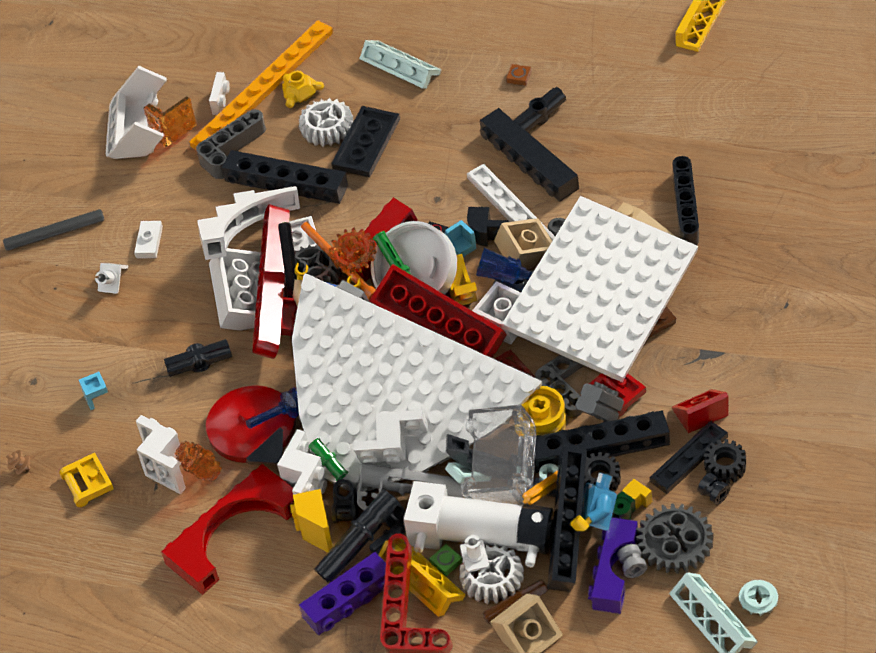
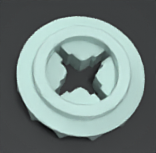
[739,580,778,616]

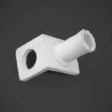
[95,263,128,294]
[460,535,489,573]

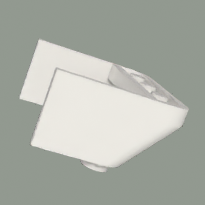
[106,66,167,159]

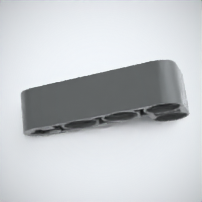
[196,109,266,179]

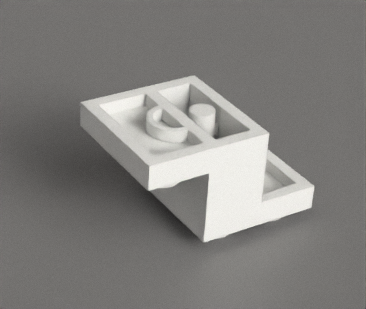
[354,410,428,465]
[136,415,186,495]
[277,429,327,495]

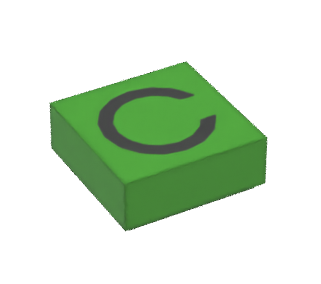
[429,544,463,576]

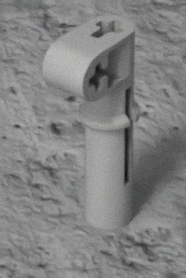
[357,463,465,510]

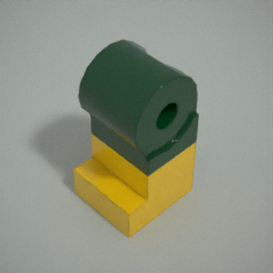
[612,479,653,520]

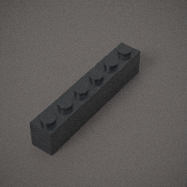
[480,108,579,202]

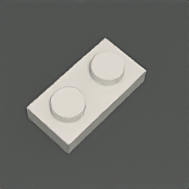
[209,72,230,115]

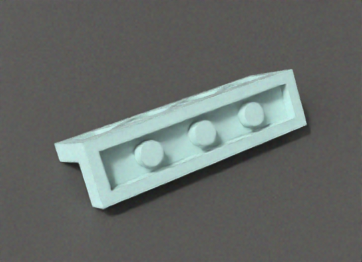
[359,40,441,88]
[669,573,758,653]

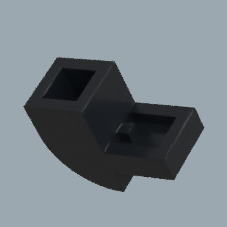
[467,207,509,247]

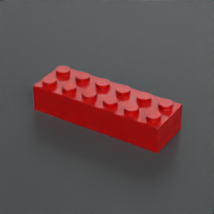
[369,264,507,358]

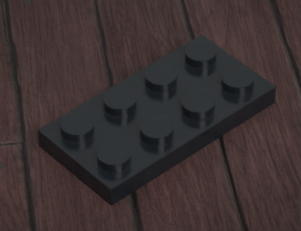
[331,106,400,177]

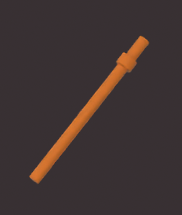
[301,222,376,300]

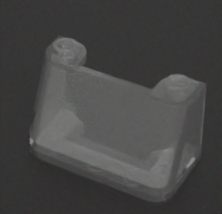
[461,405,536,505]

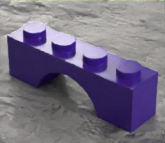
[588,518,638,614]

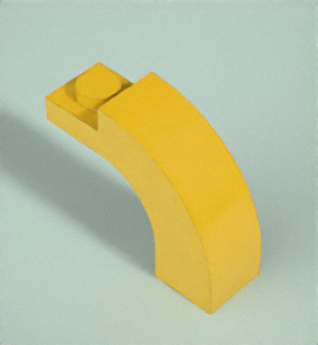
[448,254,478,305]

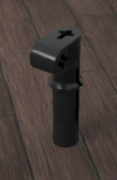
[314,489,406,583]

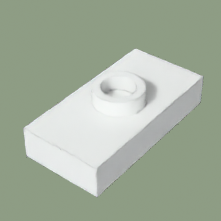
[134,221,163,258]

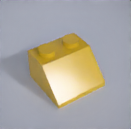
[290,489,333,553]

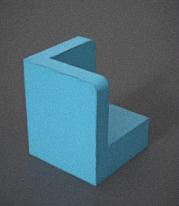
[445,220,476,257]
[79,372,108,410]

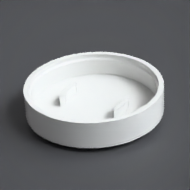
[371,221,457,295]

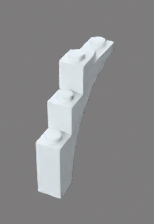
[197,186,300,260]

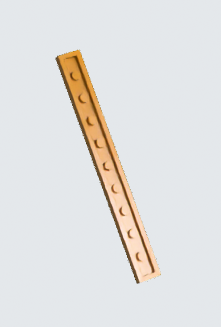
[189,20,333,150]

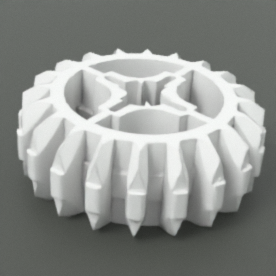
[299,98,354,147]
[459,543,524,604]

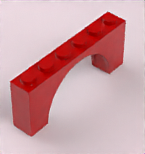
[161,464,294,595]

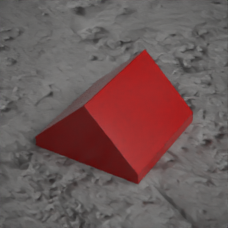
[672,389,729,434]

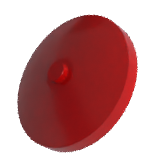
[206,385,296,463]

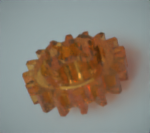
[329,228,377,274]
[175,441,222,482]

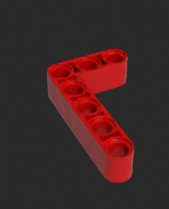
[380,534,453,653]

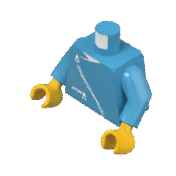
[570,472,617,531]

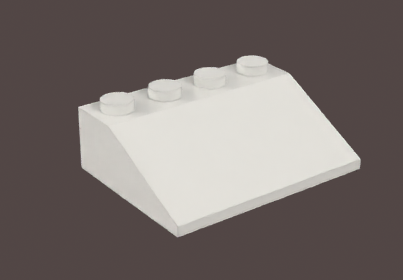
[209,248,285,331]

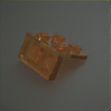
[144,96,197,147]

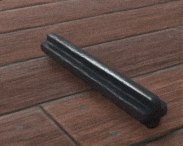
[278,222,297,298]

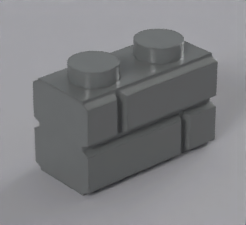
[575,382,624,421]

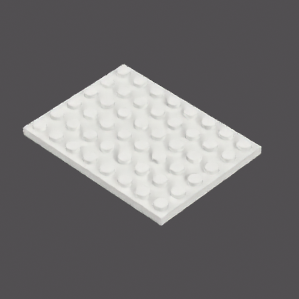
[502,196,698,382]

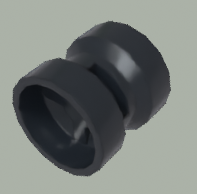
[697,473,730,505]

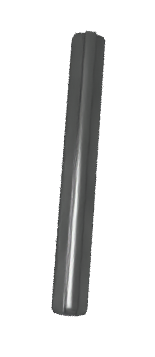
[3,209,104,250]

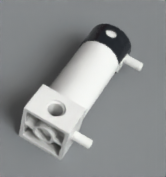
[404,481,554,567]

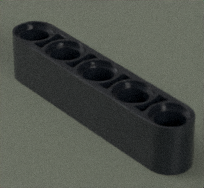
[672,156,699,245]

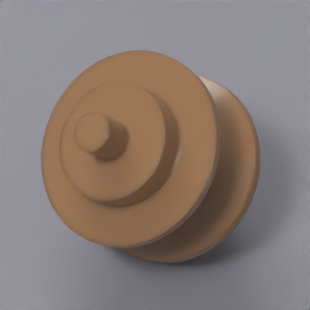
[7,450,31,475]

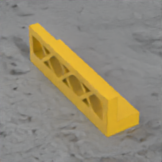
[676,0,727,52]
[379,540,466,617]

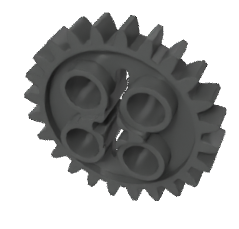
[636,503,714,574]

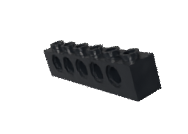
[222,150,348,204]
[528,410,670,473]
[547,447,587,592]

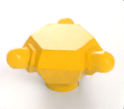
[282,71,324,108]

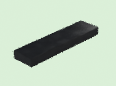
[649,421,728,494]

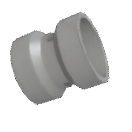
[617,544,647,578]

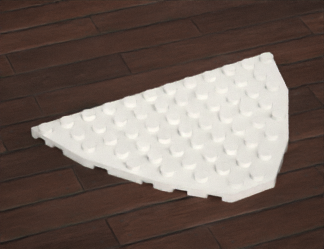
[292,273,542,494]

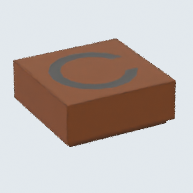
[506,64,532,86]

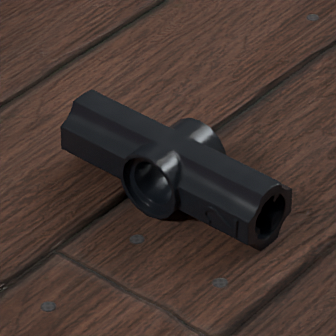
[514,87,566,132]
[164,339,232,377]

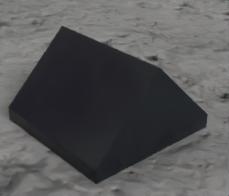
[246,427,283,466]

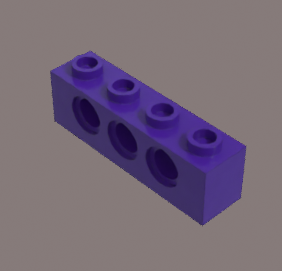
[299,552,393,636]

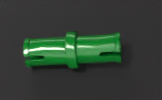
[308,438,348,481]

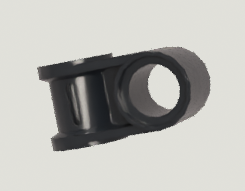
[332,479,358,523]

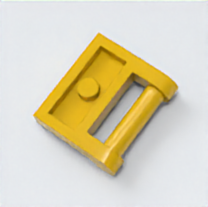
[59,453,114,508]

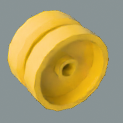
[515,386,566,442]

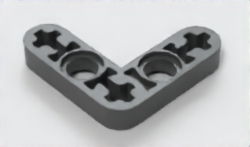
[535,355,584,417]

